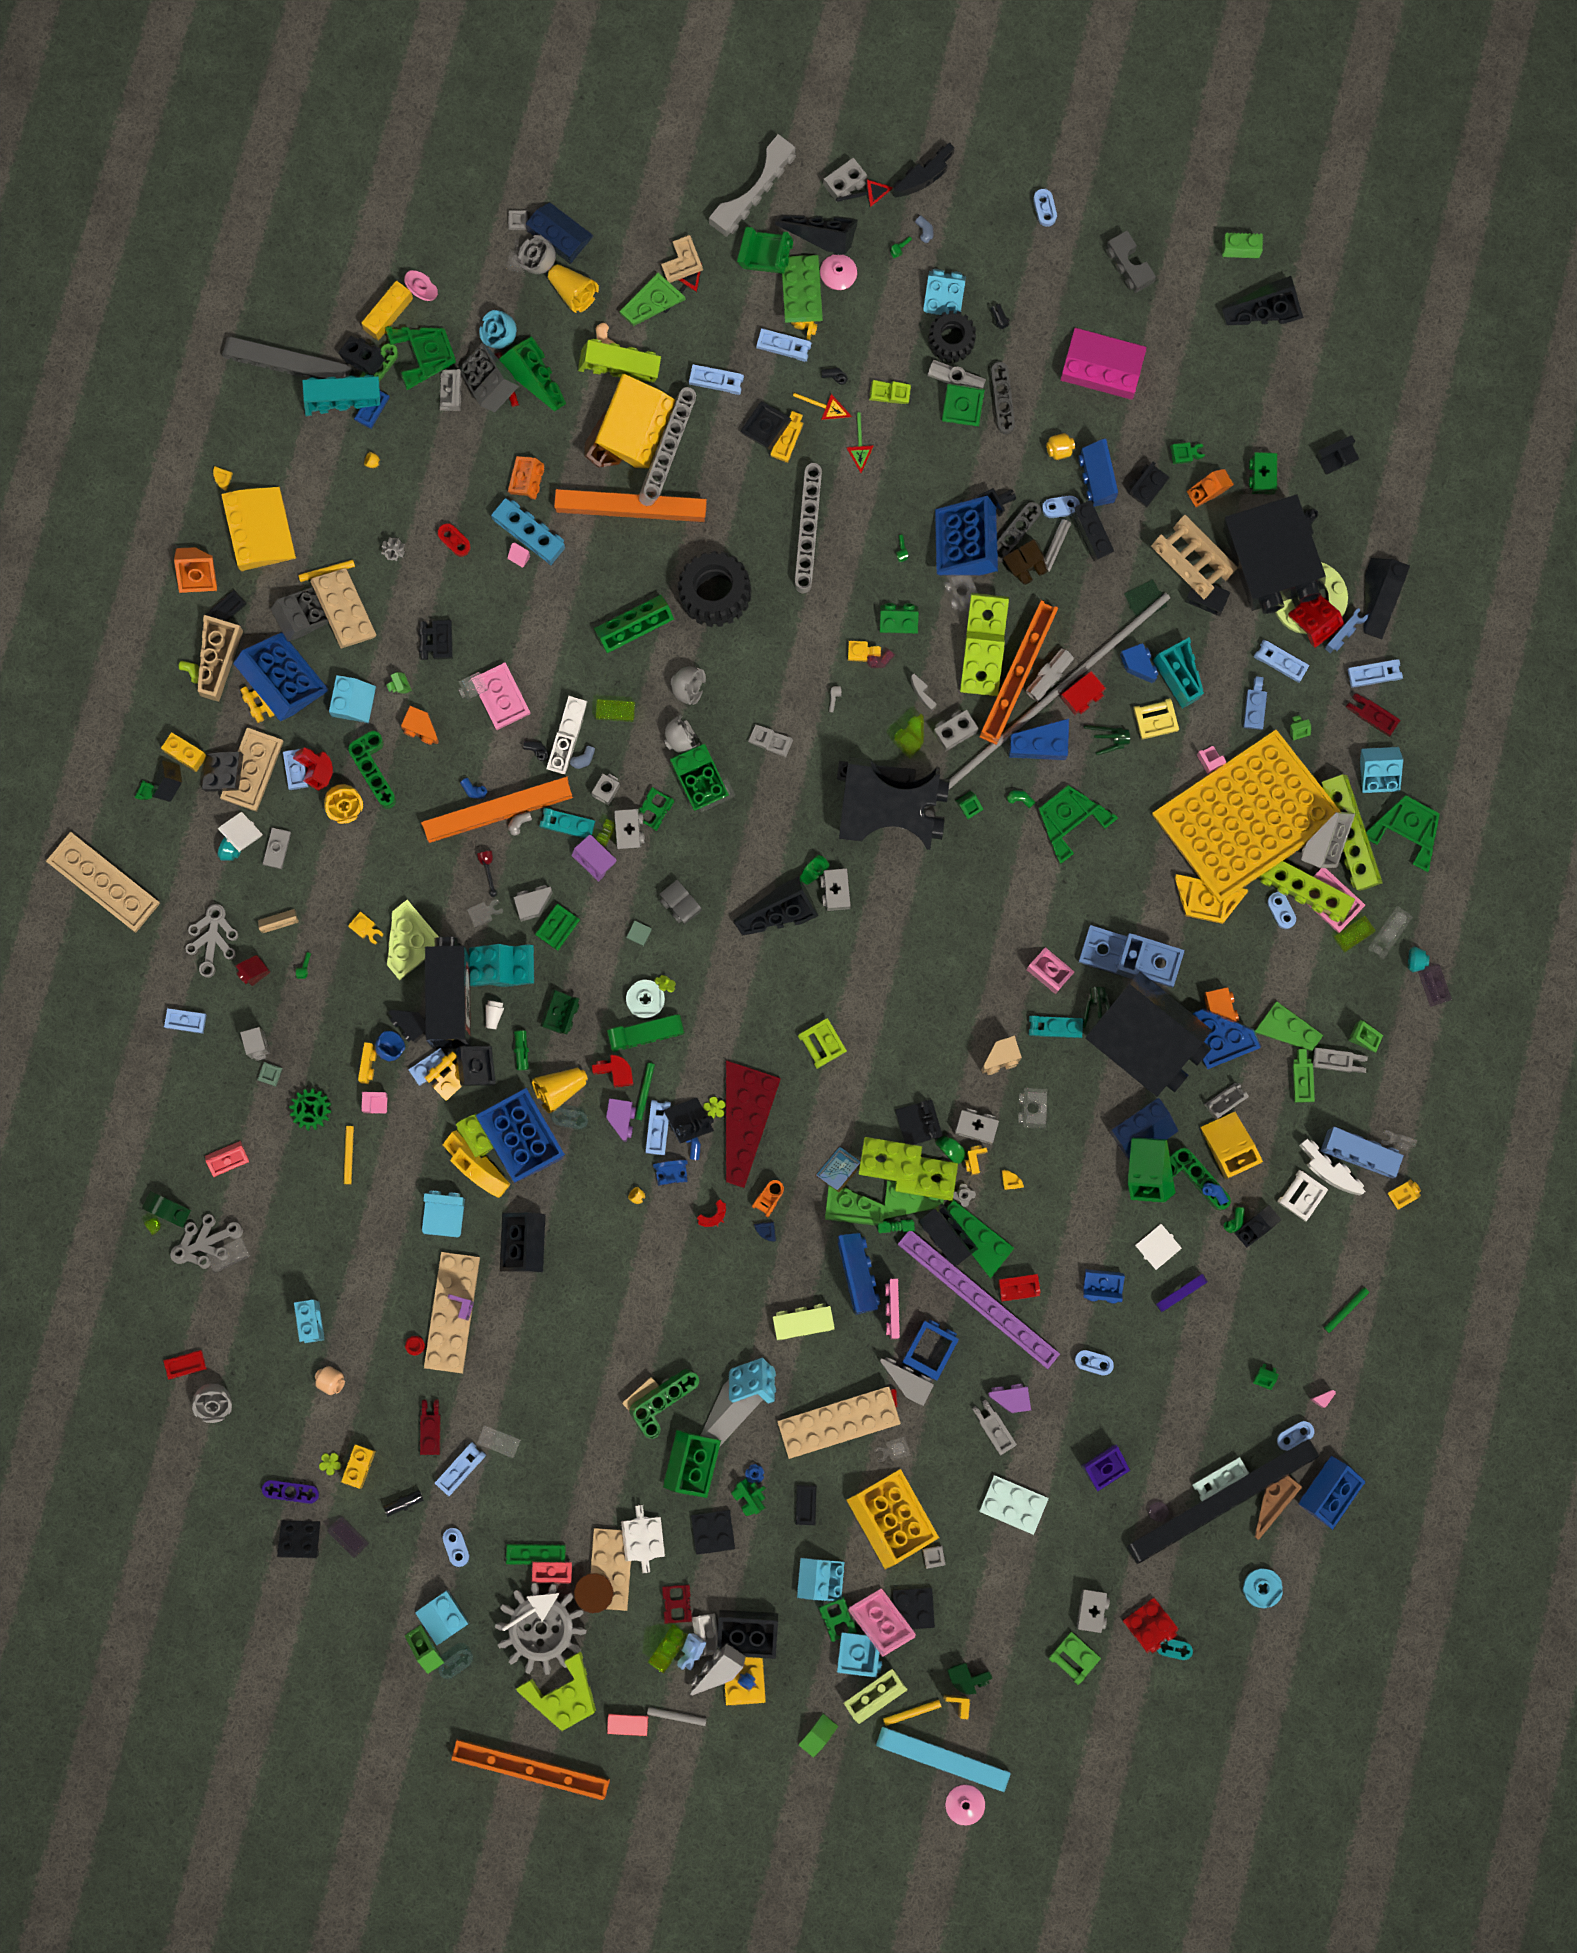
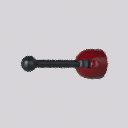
[477,851,497,897]

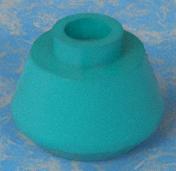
[218,837,241,861]
[1408,946,1429,973]

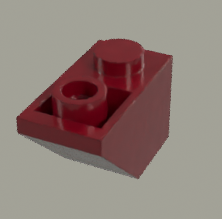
[236,955,270,986]

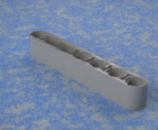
[639,387,696,506]
[795,463,822,593]

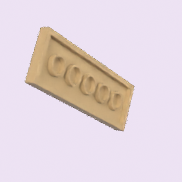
[46,832,160,933]
[424,1252,480,1374]
[777,1386,901,1459]

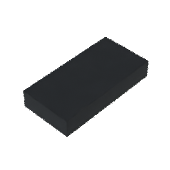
[206,590,247,622]
[796,1485,817,1525]

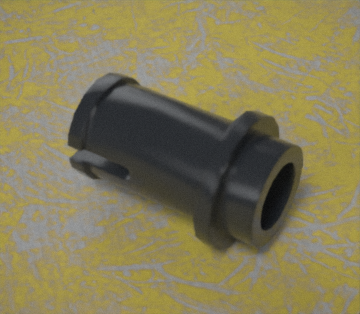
[990,304,1010,329]

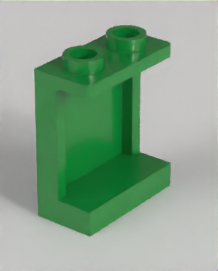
[737,227,793,274]

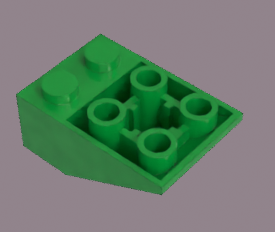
[670,744,729,811]
[1128,1137,1176,1203]

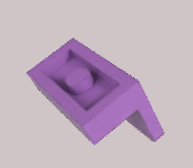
[571,835,617,882]
[448,1294,474,1321]

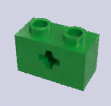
[1249,452,1277,494]

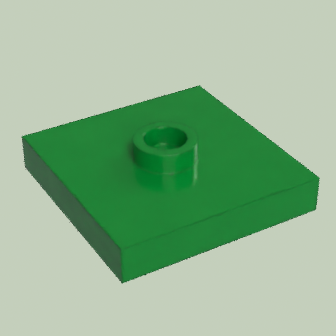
[942,383,985,427]

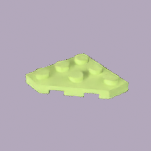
[387,900,438,980]

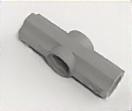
[928,360,986,388]
[1025,648,1074,702]

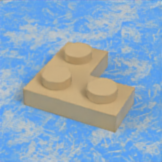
[661,235,703,283]

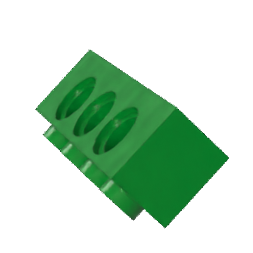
[594,595,674,653]

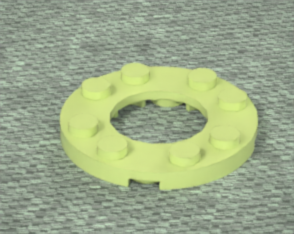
[1275,562,1348,634]

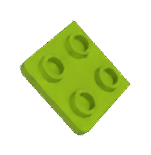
[456,1113,493,1158]

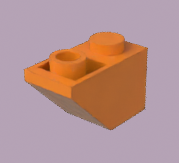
[1186,469,1234,507]
[401,706,439,745]
[1204,987,1239,1022]

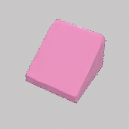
[508,543,530,567]
[1310,1390,1336,1408]

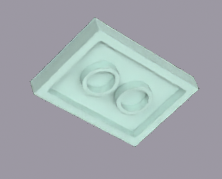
[979,1475,1049,1535]

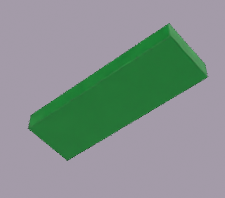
[506,1544,566,1565]

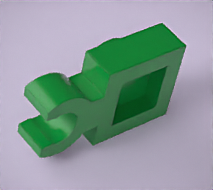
[1170,443,1205,464]

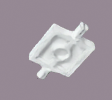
[621,1505,665,1573]

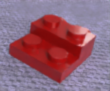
[1123,1598,1178,1654]

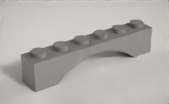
[709,134,796,237]

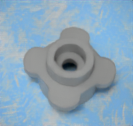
[953,1184,976,1207]

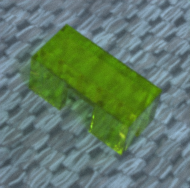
[596,819,616,847]

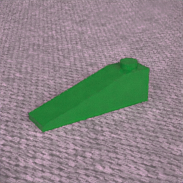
[499,336,566,412]

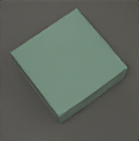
[626,921,652,947]
[258,1062,283,1087]

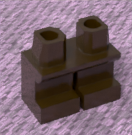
[1003,539,1048,585]

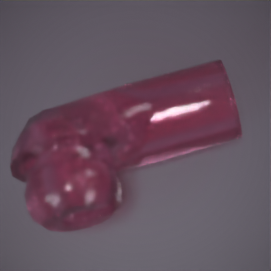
[867,649,895,668]

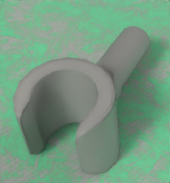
[829,686,841,713]

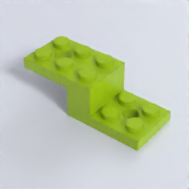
[960,593,1009,696]
[859,1137,958,1201]

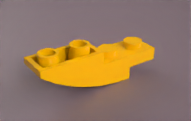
[442,1130,511,1198]

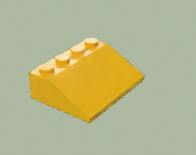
[595,374,676,468]
[221,487,296,571]
[847,1469,939,1569]

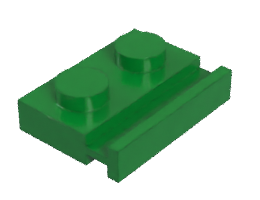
[535,904,580,951]

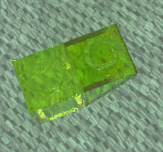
[893,714,924,759]
[647,1625,688,1674]

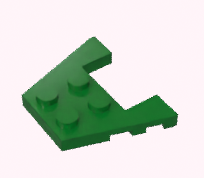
[385,327,455,390]
[1038,785,1118,865]
[1366,796,1440,873]

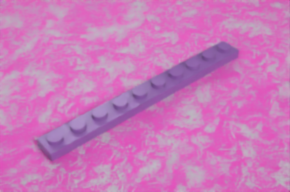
[897,1231,1060,1369]

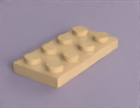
[311,568,376,648]
[220,728,284,812]
[591,1528,631,1611]

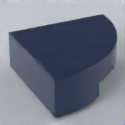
[754,1222,776,1242]

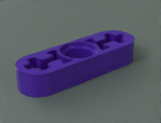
[1156,1274,1208,1312]
[262,1480,320,1503]

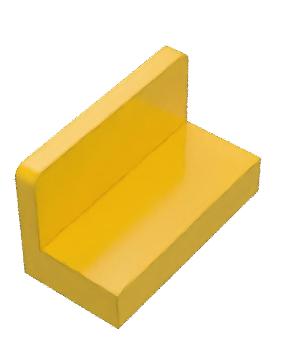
[944,1695,970,1719]

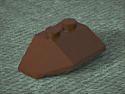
[584,409,622,468]

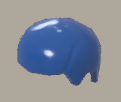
[374,1031,405,1062]

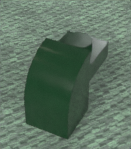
[142,1191,191,1228]
[947,1662,993,1695]

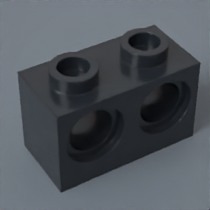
[338,336,385,376]

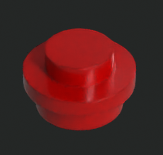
[405,1336,425,1355]

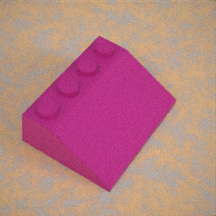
[1061,328,1147,400]

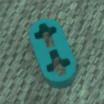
[1157,1639,1193,1660]

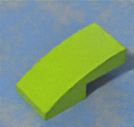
[869,380,911,404]

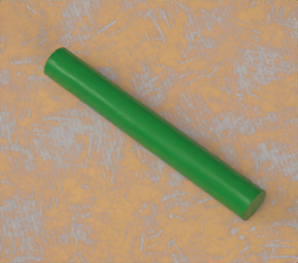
[634,1063,655,1121]
[1324,1287,1370,1333]

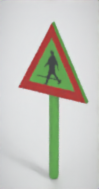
[846,412,874,474]

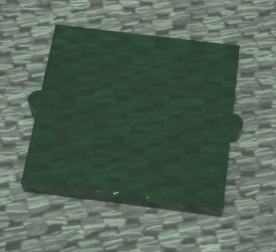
[1124,580,1168,618]

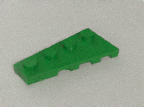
[947,1200,1014,1279]

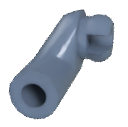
[915,215,933,243]
[570,746,595,769]

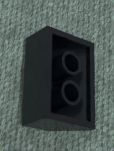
[500,1212,546,1273]
[717,1610,778,1659]

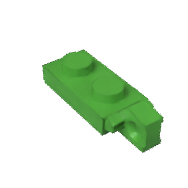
[1293,1049,1315,1103]

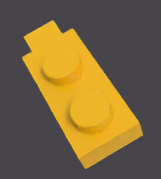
[771,411,804,463]

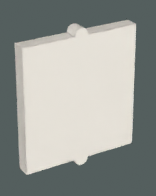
[218,812,263,852]
[1135,1224,1182,1270]

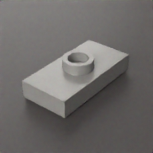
[263,828,291,869]

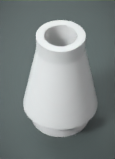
[485,1000,504,1029]

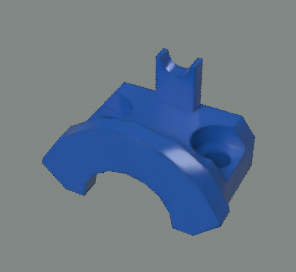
[653,1160,688,1186]

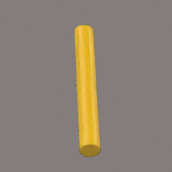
[298,560,355,582]
[344,1126,354,1184]
[883,1700,942,1726]

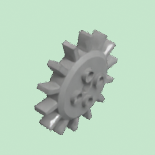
[495,1583,587,1675]

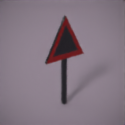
[836,179,893,207]
[664,263,702,313]

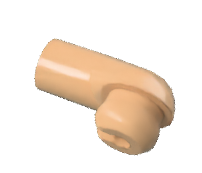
[596,323,615,344]

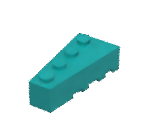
[303,375,380,416]

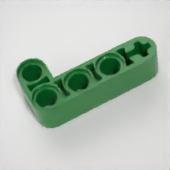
[348,731,396,809]
[607,1015,685,1052]
[1170,1148,1231,1211]
[629,1369,699,1439]

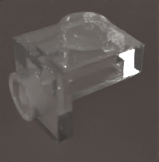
[458,672,488,702]

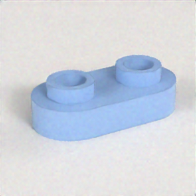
[1034,189,1057,227]
[1042,496,1080,518]
[1268,892,1296,929]
[1075,1350,1114,1375]
[1277,1421,1314,1451]
[443,1528,469,1567]

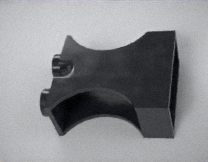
[839,756,950,850]

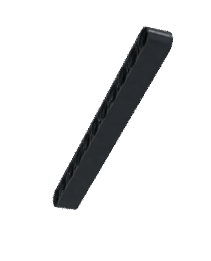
[1126,1439,1320,1564]

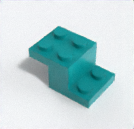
[469,944,534,987]

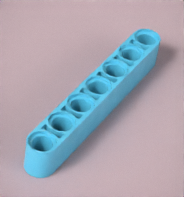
[876,1726,1011,1792]

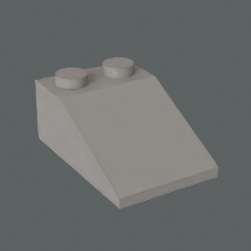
[1301,812,1355,868]

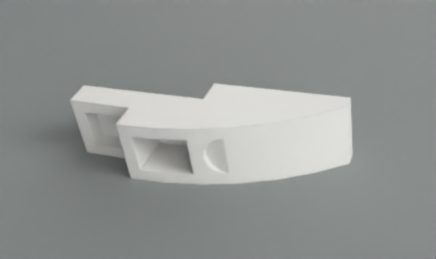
[547,696,588,774]
[1299,1139,1366,1195]

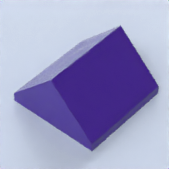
[1081,1445,1130,1492]

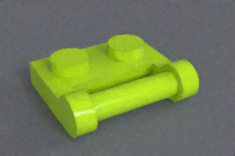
[798,1018,847,1069]

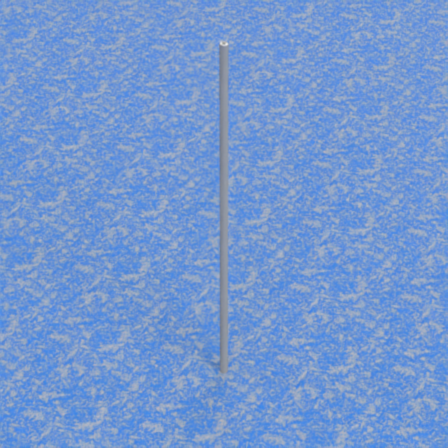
[901,593,1170,830]

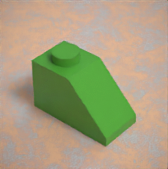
[405,1625,444,1674]

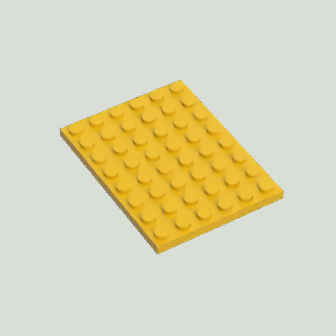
[1152,730,1341,903]

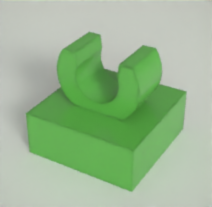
[386,672,412,694]
[1290,715,1311,741]

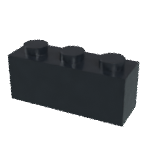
[1070,500,1114,561]
[919,1203,978,1267]

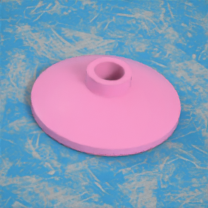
[820,255,857,290]
[404,271,438,301]
[946,1785,985,1825]

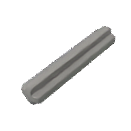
[1045,519,1071,572]

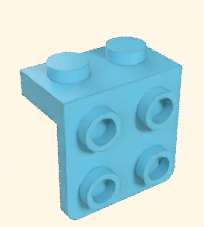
[924,269,966,315]
[422,1191,465,1237]
[729,1358,776,1404]

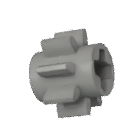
[381,537,405,561]

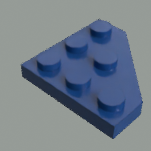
[1192,1008,1261,1069]

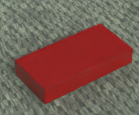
[164,1350,207,1380]

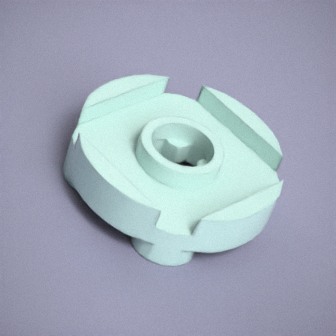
[626,980,665,1019]

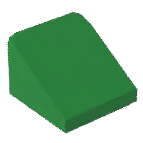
[956,791,984,819]

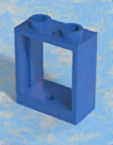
[902,1319,959,1381]

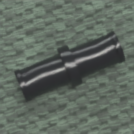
[383,1489,424,1517]

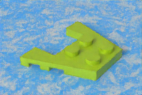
[516,1651,596,1731]

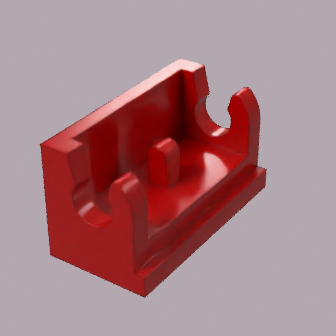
[998,1274,1040,1302]

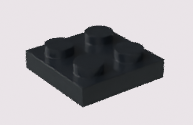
[740,401,792,451]
[202,752,243,792]
[456,1046,496,1086]
[691,1510,735,1555]
[893,1588,935,1629]

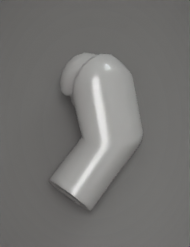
[508,811,532,836]

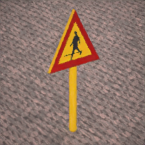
[793,393,852,420]

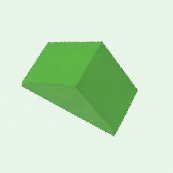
[1348,1020,1383,1053]
[798,1714,838,1758]

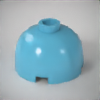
[479,310,517,349]

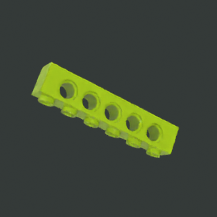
[1322,774,1383,891]
[1258,861,1355,922]

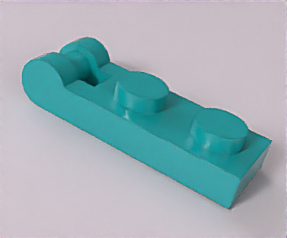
[539,808,595,838]
[1029,1016,1083,1038]

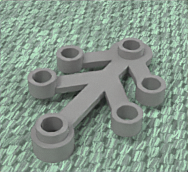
[185,904,238,978]
[170,1214,243,1269]

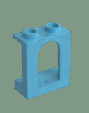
[294,1299,325,1343]

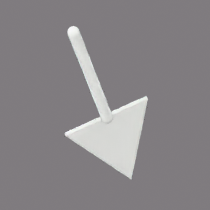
[502,1593,559,1631]

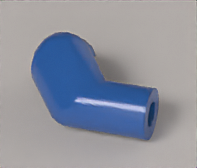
[460,778,487,799]
[686,1137,701,1160]
[1202,1183,1229,1205]

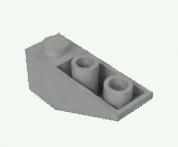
[880,1357,934,1406]
[690,1644,746,1695]

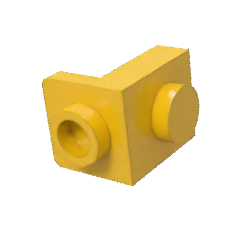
[965,1145,987,1175]

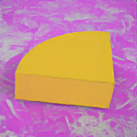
[213,466,233,491]
[1002,1170,1024,1190]

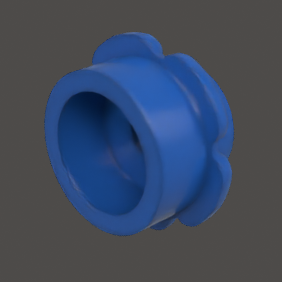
[745,1464,764,1484]
[737,1673,756,1691]

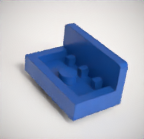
[1083,1269,1125,1303]

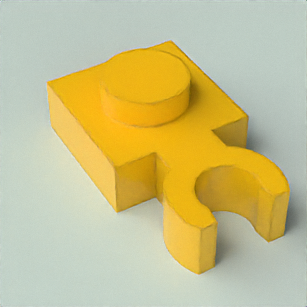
[348,912,384,945]

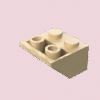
[981,1036,1022,1075]

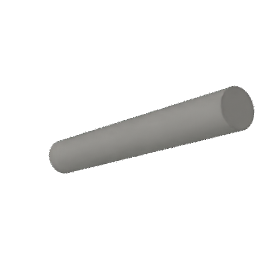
[647,1707,707,1726]

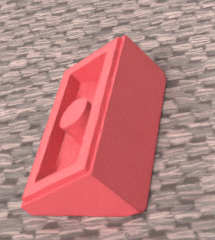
[205,1141,249,1177]
[532,1562,572,1584]
[607,1713,648,1736]

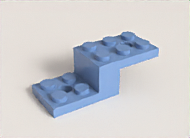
[1079,925,1185,988]

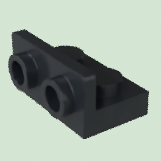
[1129,462,1170,507]

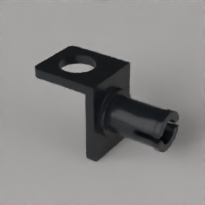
[974,488,1016,517]

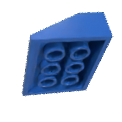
[935,496,998,575]
[233,632,329,721]
[476,1088,565,1183]
[837,1233,881,1315]

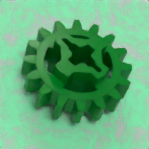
[289,1089,332,1131]

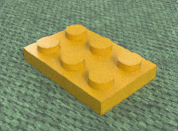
[725,1657,766,1705]

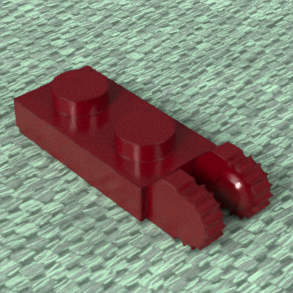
[1346,693,1400,737]
[420,1400,441,1455]

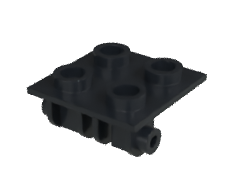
[663,1098,714,1144]
[895,1100,943,1145]
[277,1520,321,1559]

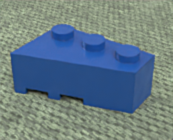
[1009,719,1069,760]

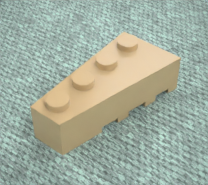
[198,615,243,702]

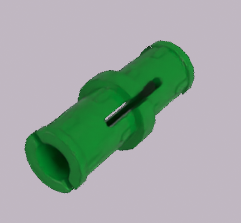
[514,1031,529,1071]

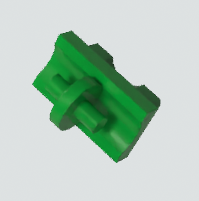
[731,1478,766,1516]

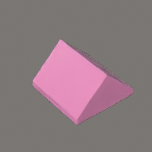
[1026,947,1074,994]

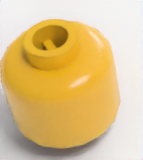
[1046,433,1075,460]

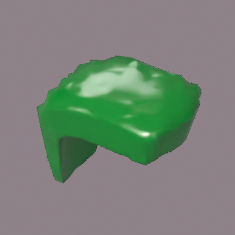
[800,855,829,885]
[936,1136,967,1164]

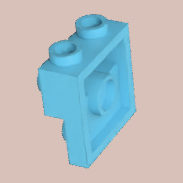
[837,1632,882,1677]

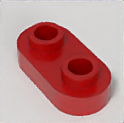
[438,524,471,557]

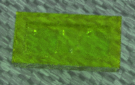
[596,699,635,722]
[1333,916,1376,953]

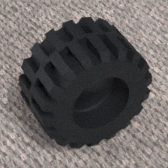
[928,311,976,363]

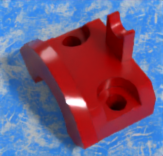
[697,1199,726,1227]

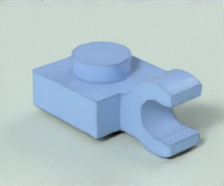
[677,1633,706,1670]

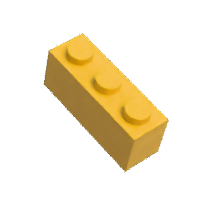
[361,280,413,341]

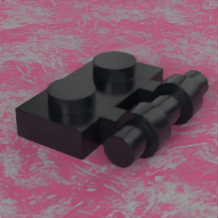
[418,620,453,660]

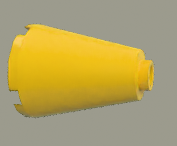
[548,264,599,313]
[532,1068,588,1114]

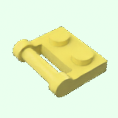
[1133,698,1179,739]

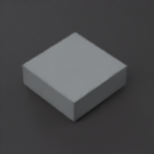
[509,210,528,230]
[923,1546,945,1569]

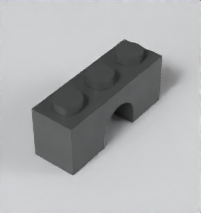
[1106,231,1156,293]

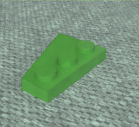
[620,273,686,326]
[1255,1002,1323,1051]
[884,1181,944,1219]
[825,1185,885,1226]

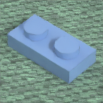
[283,749,308,790]
[164,1008,207,1034]
[409,1048,448,1086]

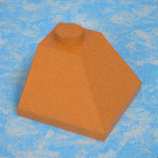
[174,548,217,593]

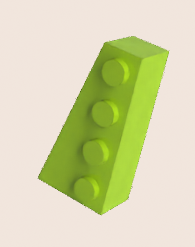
[578,339,661,383]

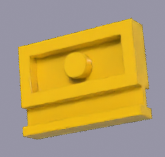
[358,1042,377,1084]

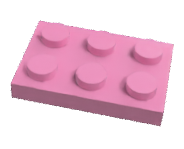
[471,663,531,730]
[1306,868,1365,933]
[885,1279,900,1339]
[849,1588,916,1657]

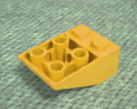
[1200,1112,1263,1180]

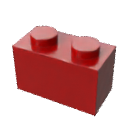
[1061,671,1106,715]

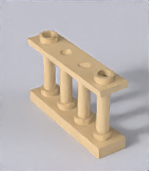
[1151,515,1238,599]

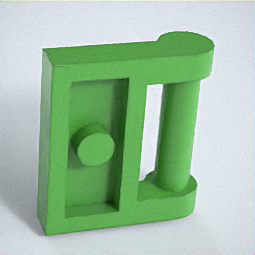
[1048,1632,1101,1685]

